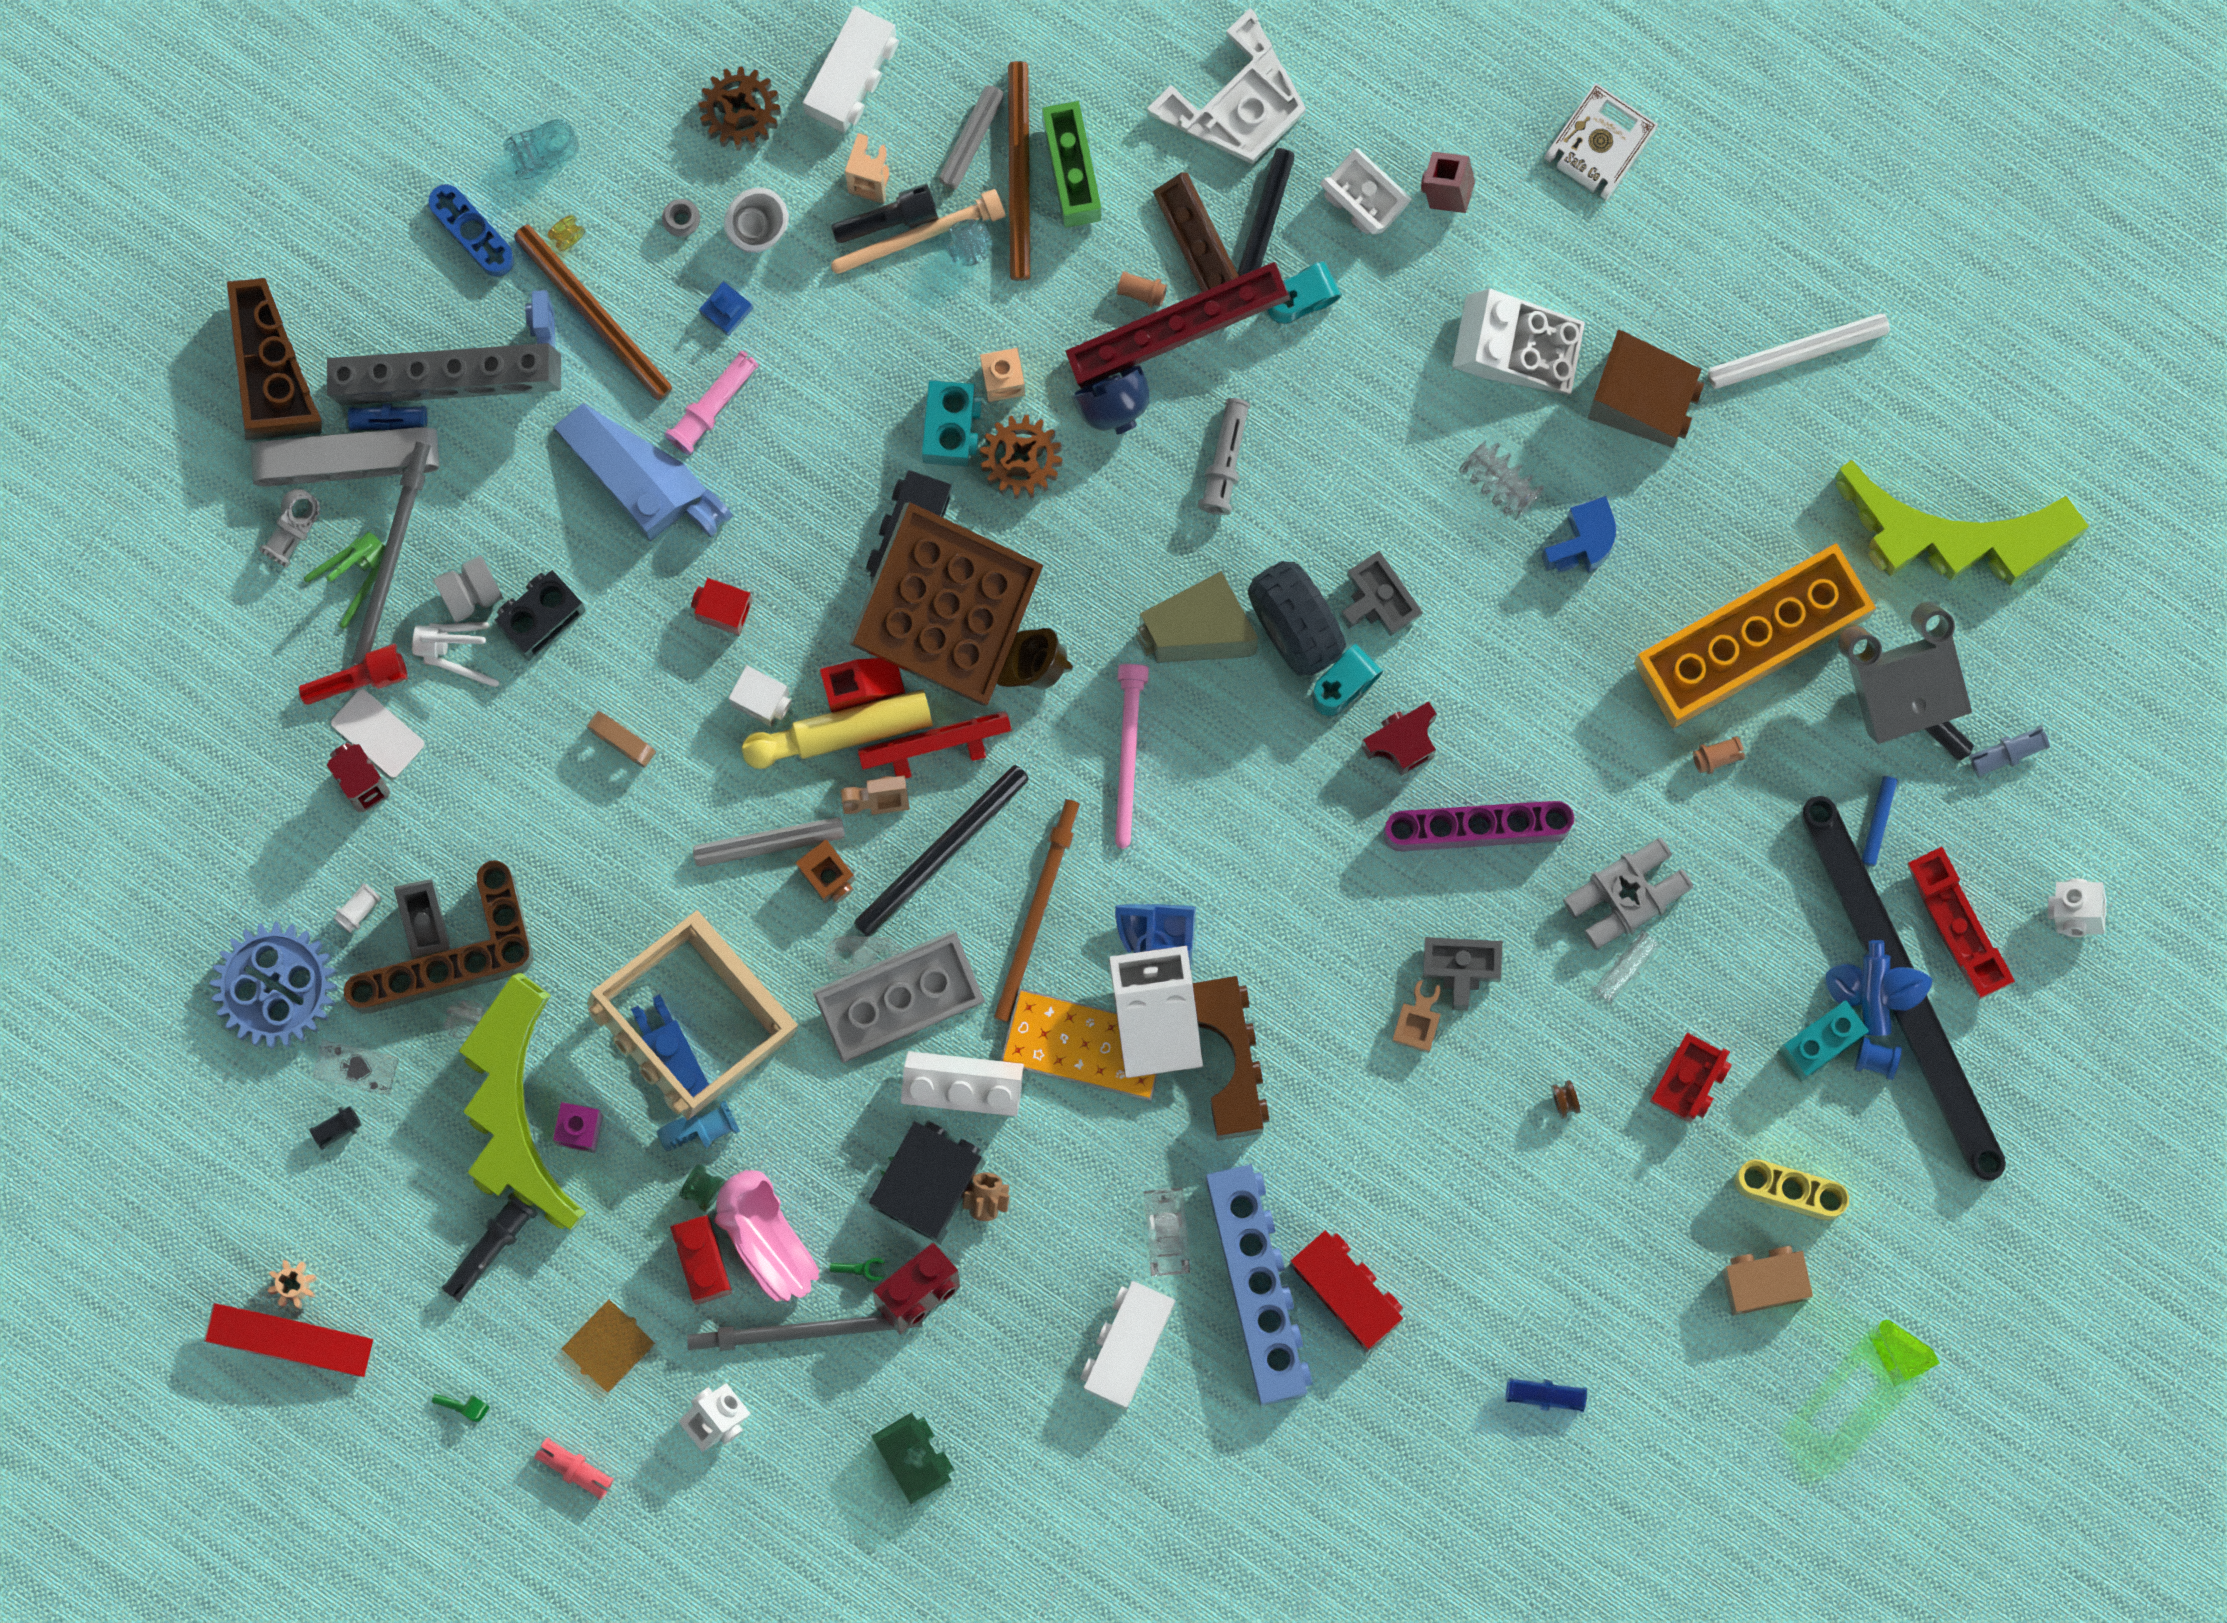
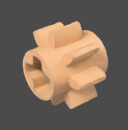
[267,1260,317,1309]

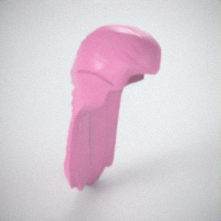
[714,1170,819,1302]

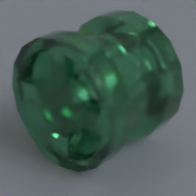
[679,1164,726,1213]

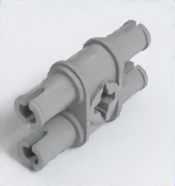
[1563,837,1693,950]

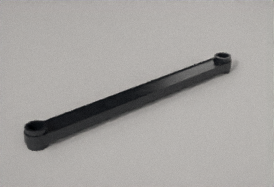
[1801,796,2006,1182]

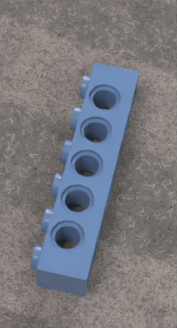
[1206,1164,1312,1407]

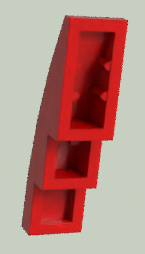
[204,1303,373,1377]

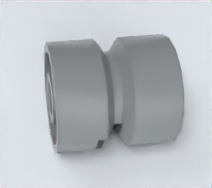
[433,555,504,623]

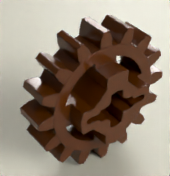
[698,66,781,150]

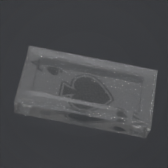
[312,1039,399,1096]

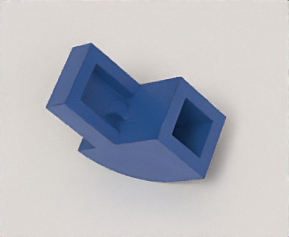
[1542,496,1616,573]

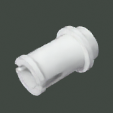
[333,883,382,933]

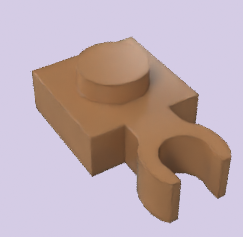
[841,776,910,815]
[1392,980,1441,1053]

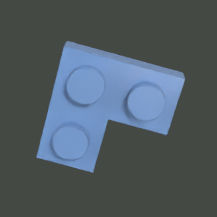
[525,290,556,349]

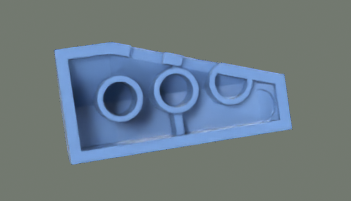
[553,403,706,542]

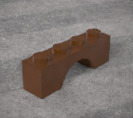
[1192,976,1270,1141]

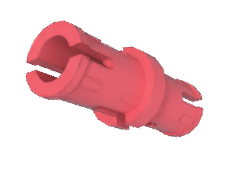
[534,1437,614,1501]

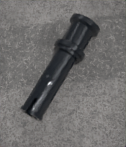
[441,1192,538,1303]

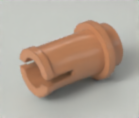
[1117,271,1167,308]
[1693,736,1745,774]

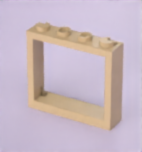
[587,910,798,1120]

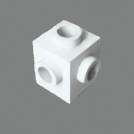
[2048,879,2107,937]
[678,1383,751,1452]

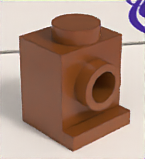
[795,839,856,903]

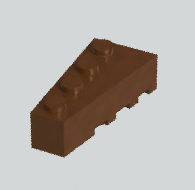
[227,278,322,440]

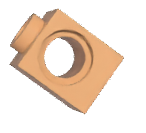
[980,348,1025,402]

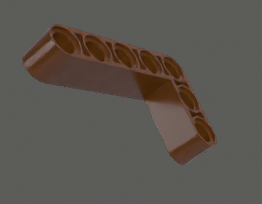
[344,860,533,1014]

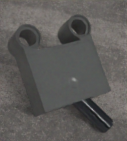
[1838,602,1974,761]

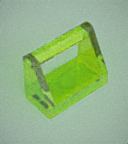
[1869,1319,1940,1387]

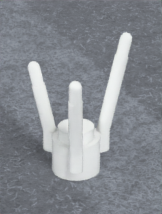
[412,622,499,687]

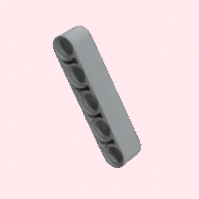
[251,427,440,486]

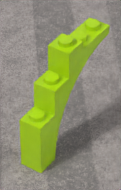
[1835,460,2089,586]
[459,972,587,1230]

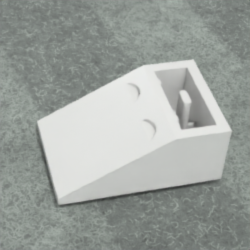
[1452,288,1585,395]
[1109,946,1203,1078]

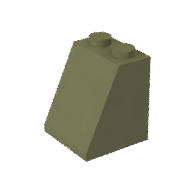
[1136,571,1258,663]

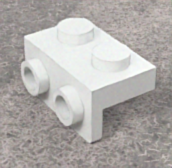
[1320,148,1412,234]

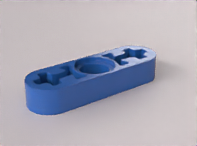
[429,184,514,277]

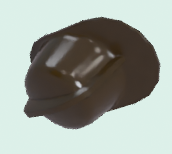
[997,628,1073,689]

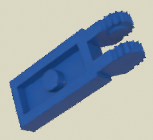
[631,994,709,1097]

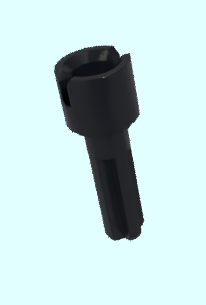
[832,183,939,243]

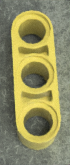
[1735,1159,1849,1221]

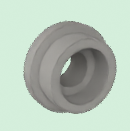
[662,199,700,237]

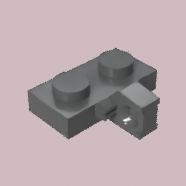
[1340,551,1423,637]
[1423,937,1503,1010]

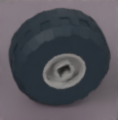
[1247,561,1346,676]

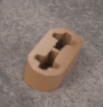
[586,711,656,768]

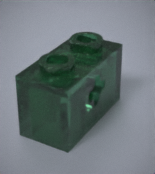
[871,1412,955,1506]

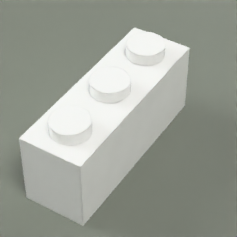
[803,6,899,133]
[901,1051,1024,1117]
[1080,1280,1175,1410]

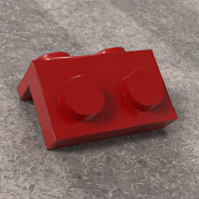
[1649,1032,1732,1124]

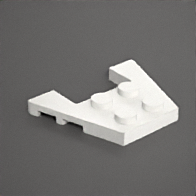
[1147,8,1306,164]

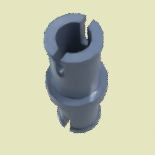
[1969,725,2050,778]

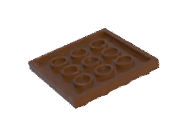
[848,502,1043,706]

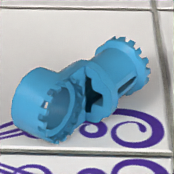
[656,1101,740,1152]

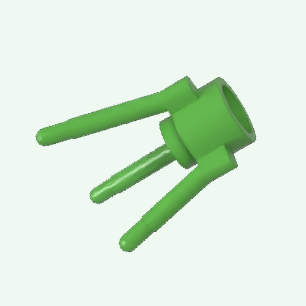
[304,532,385,629]

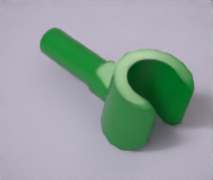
[830,1258,885,1283]
[432,1394,490,1422]

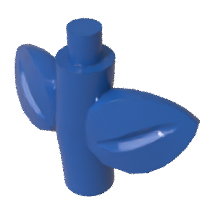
[1826,940,1932,1036]

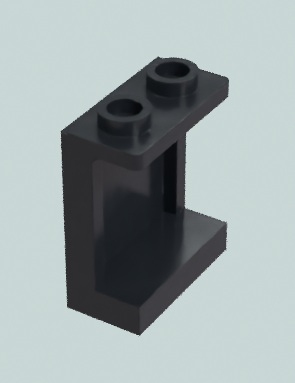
[868,1121,985,1245]

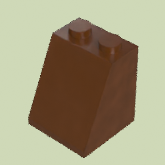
[1587,330,1704,448]

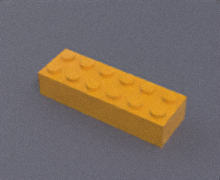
[1634,543,1876,729]

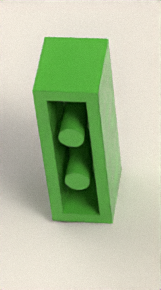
[1042,101,1101,228]

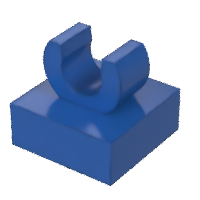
[699,281,753,336]

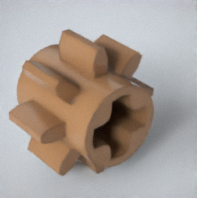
[962,1172,1010,1221]

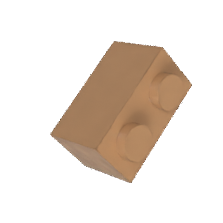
[1722,1246,1813,1316]

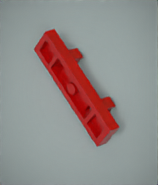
[857,710,1012,779]

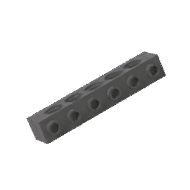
[327,343,561,405]

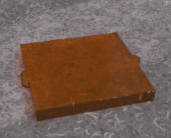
[561,1299,656,1393]

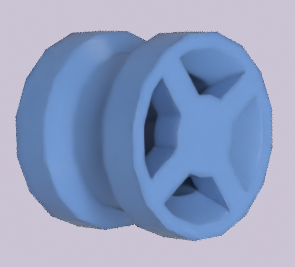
[685,489,733,537]

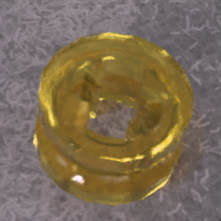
[547,215,586,251]

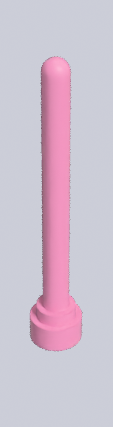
[1115,664,1149,849]

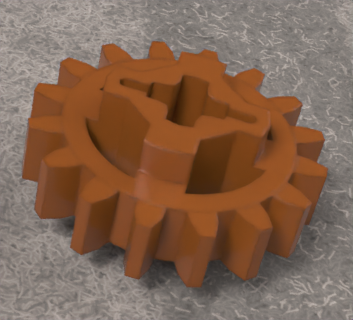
[980,415,1063,499]

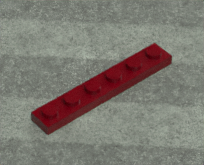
[1065,262,1291,388]

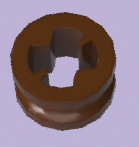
[1551,1080,1581,1119]

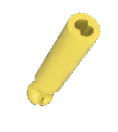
[741,689,933,769]

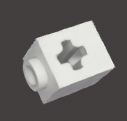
[728,665,792,727]

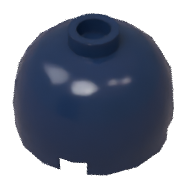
[1071,366,1149,435]

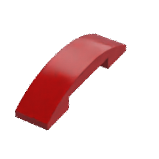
[1907,847,2015,999]

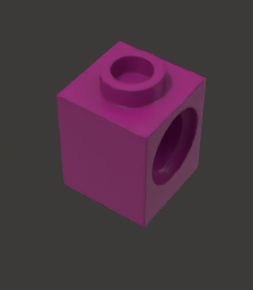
[553,1102,603,1153]

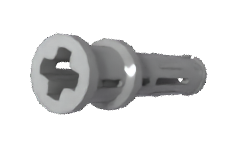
[1198,398,1250,515]

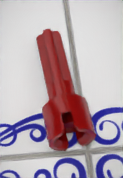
[298,643,408,705]

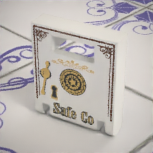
[1544,83,1658,201]

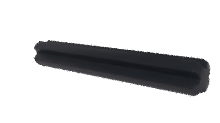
[1237,148,1295,276]

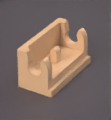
[845,133,889,204]

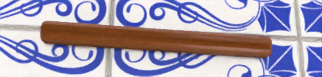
[1008,61,1030,281]
[514,224,672,401]

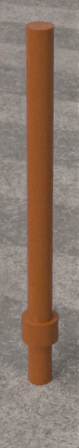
[994,799,1080,1023]

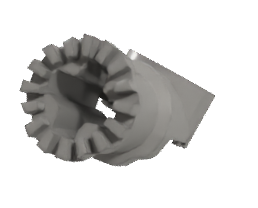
[258,489,320,568]

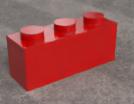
[1289,1230,1404,1352]

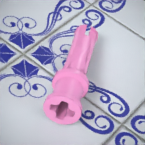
[664,350,759,455]

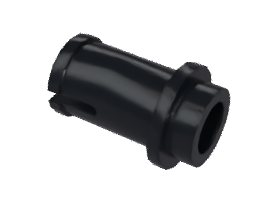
[309,1106,362,1150]

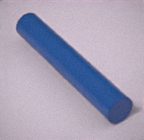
[1861,776,1898,867]

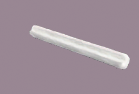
[1708,313,1890,389]

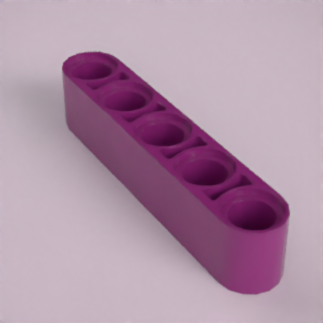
[1384,801,1574,852]

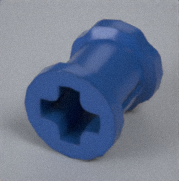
[1854,1037,1902,1081]

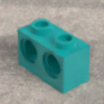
[922,380,982,467]
[1778,1000,1869,1082]

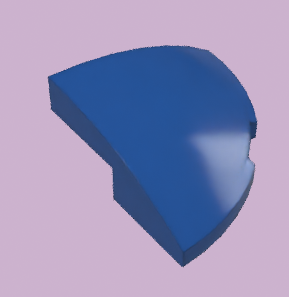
[1115,904,1196,970]

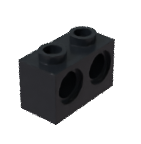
[494,570,586,661]

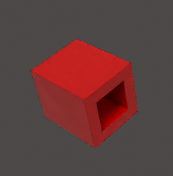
[691,577,753,636]

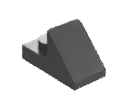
[394,879,450,958]

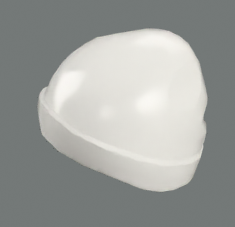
[724,187,789,253]

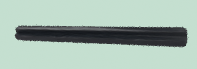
[854,765,1029,937]

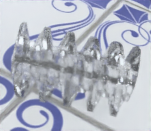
[1459,441,1545,522]

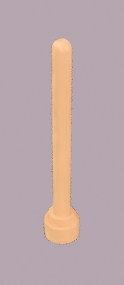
[831,188,1006,274]

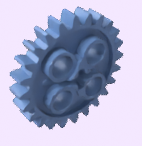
[210,922,338,1049]

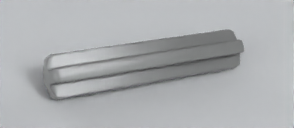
[939,85,1003,189]

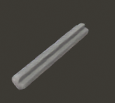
[693,817,845,867]

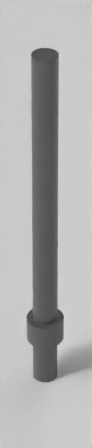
[352,441,431,664]
[687,1315,923,1351]

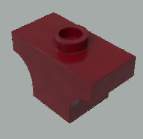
[1361,701,1437,776]

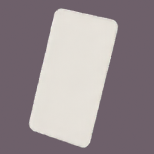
[331,689,424,777]

